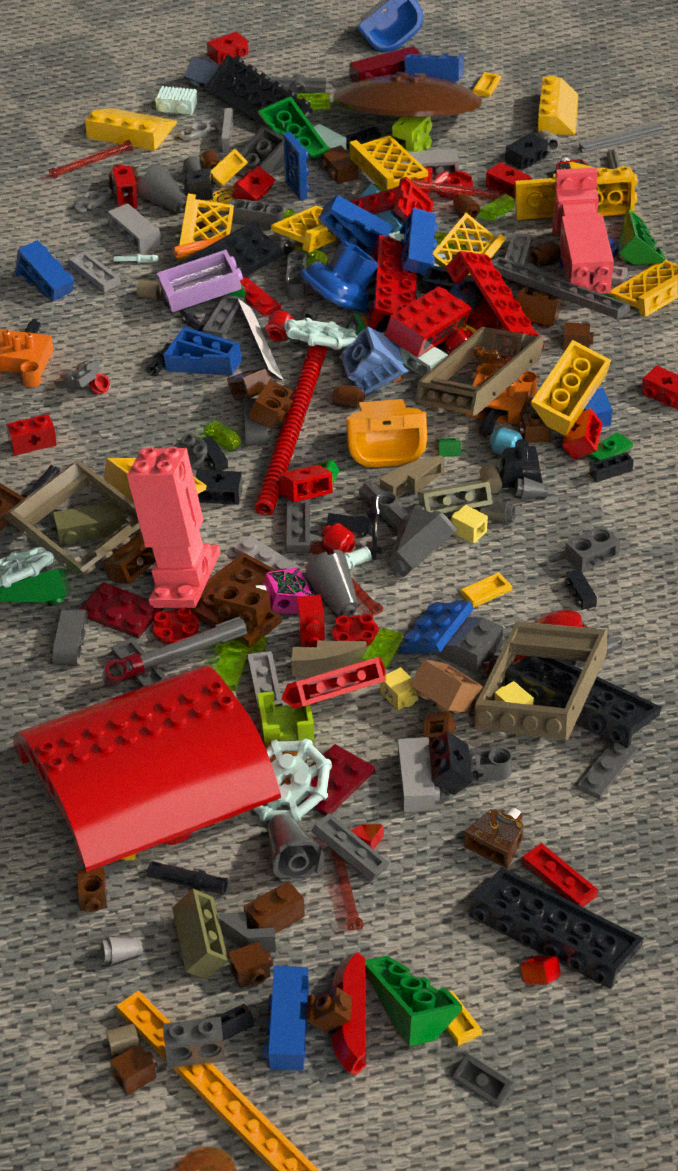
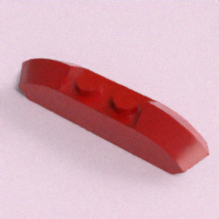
[281,656,387,709]
[332,952,366,1075]

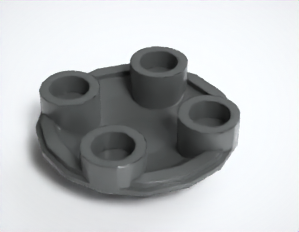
[173,433,207,470]

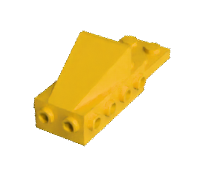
[515,162,638,220]

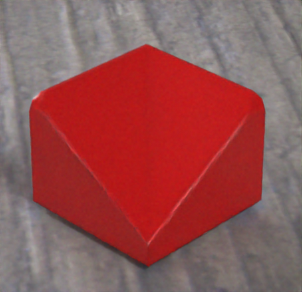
[350,824,384,850]
[520,956,561,985]

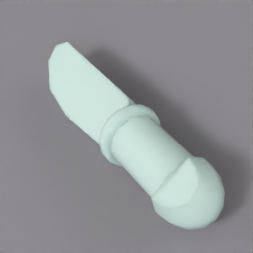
[113,254,159,264]

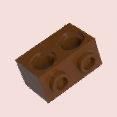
[227,369,271,399]
[249,380,293,429]
[213,579,271,627]

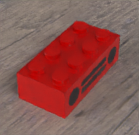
[384,286,472,358]

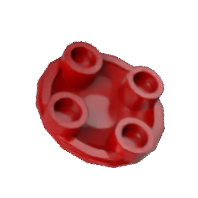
[152,608,199,644]
[535,610,583,627]
[331,614,379,647]

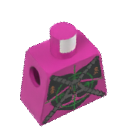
[254,568,312,614]

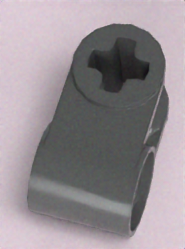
[469,747,512,782]

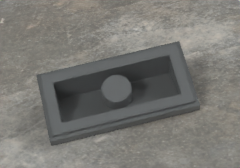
[451,1053,518,1108]

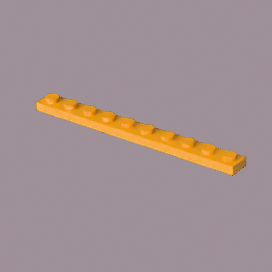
[116,990,319,1171]

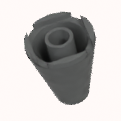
[136,163,187,213]
[302,550,358,617]
[268,814,324,884]

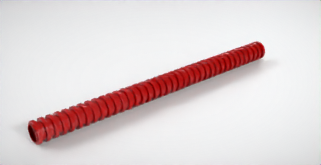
[254,345,327,516]

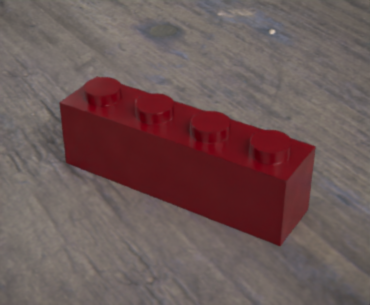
[350,46,422,82]

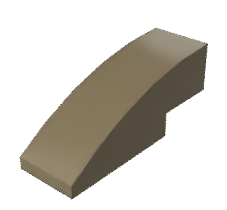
[380,455,444,500]
[291,641,366,676]

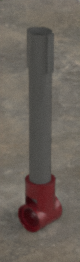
[102,617,247,686]

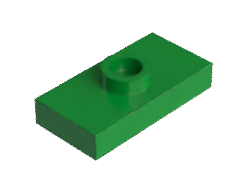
[586,432,633,462]

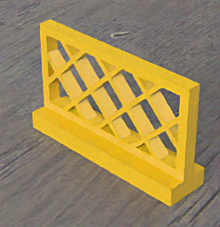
[350,135,428,191]
[177,194,234,263]
[271,206,339,253]
[433,213,506,275]
[609,260,678,317]

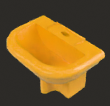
[346,399,427,468]

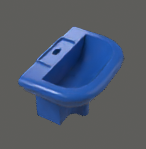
[357,0,423,52]
[300,241,379,313]

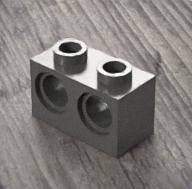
[564,525,620,573]
[163,1017,225,1068]

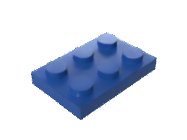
[283,132,309,201]
[398,601,474,654]

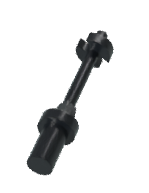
[165,298,204,332]
[368,496,382,560]

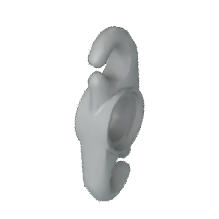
[179,120,221,141]
[74,187,113,213]

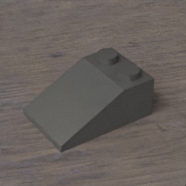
[237,125,284,177]
[432,617,503,675]

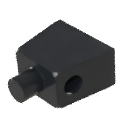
[499,439,543,488]

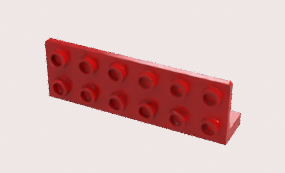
[367,235,416,329]
[445,251,545,362]

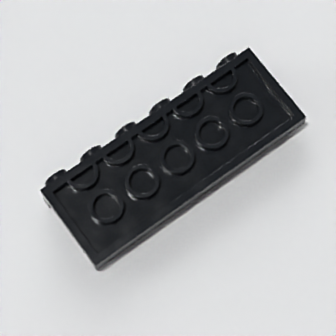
[205,54,314,131]
[157,220,284,310]
[505,656,661,748]
[469,867,644,989]

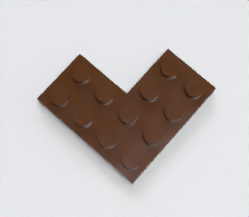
[191,553,282,648]

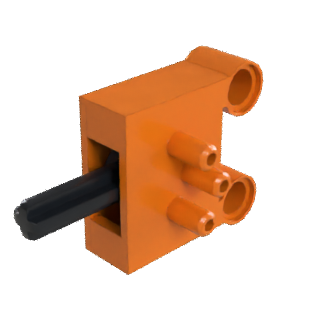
[0,319,54,388]
[465,363,537,437]

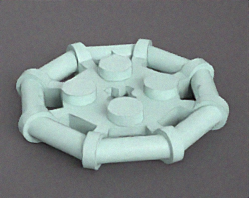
[284,318,357,350]
[0,547,54,588]
[253,739,332,823]

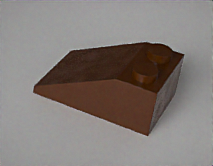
[516,286,564,328]

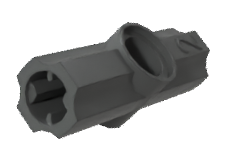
[271,74,326,96]
[359,480,408,532]

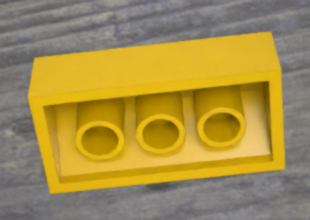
[538,76,578,136]
[531,340,611,436]

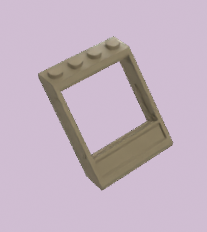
[414,327,544,415]
[3,460,141,575]
[475,621,608,740]

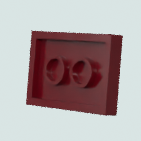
[79,582,164,639]
[302,744,375,816]

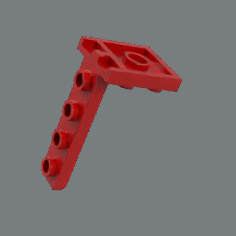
[349,177,434,221]

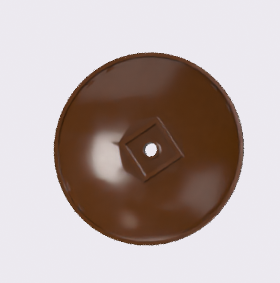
[333,72,482,117]

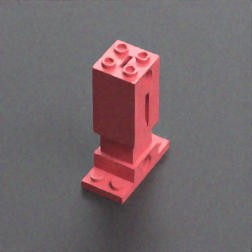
[552,167,614,294]
[127,447,221,608]

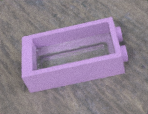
[157,250,243,312]

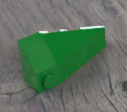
[258,96,329,158]
[618,208,665,265]
[0,568,70,605]
[365,956,462,1046]

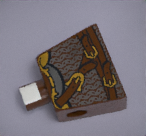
[464,808,524,869]

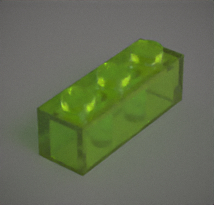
[480,194,515,222]

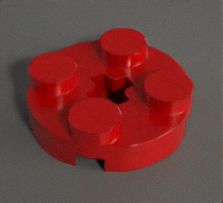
[435,170,473,199]

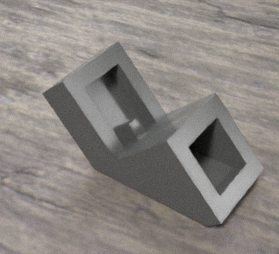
[219,912,276,952]

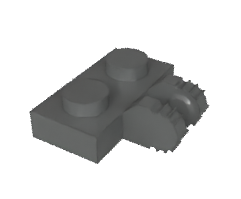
[54,361,100,389]

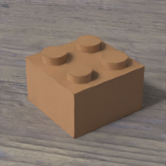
[410,659,484,714]

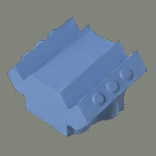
[341,326,408,395]

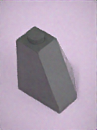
[388,505,458,577]

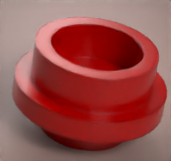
[89,373,110,395]

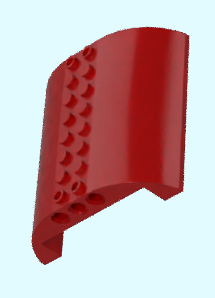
[13,665,281,872]

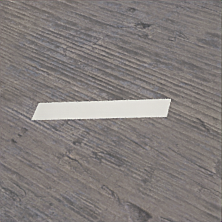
[238,299,283,380]

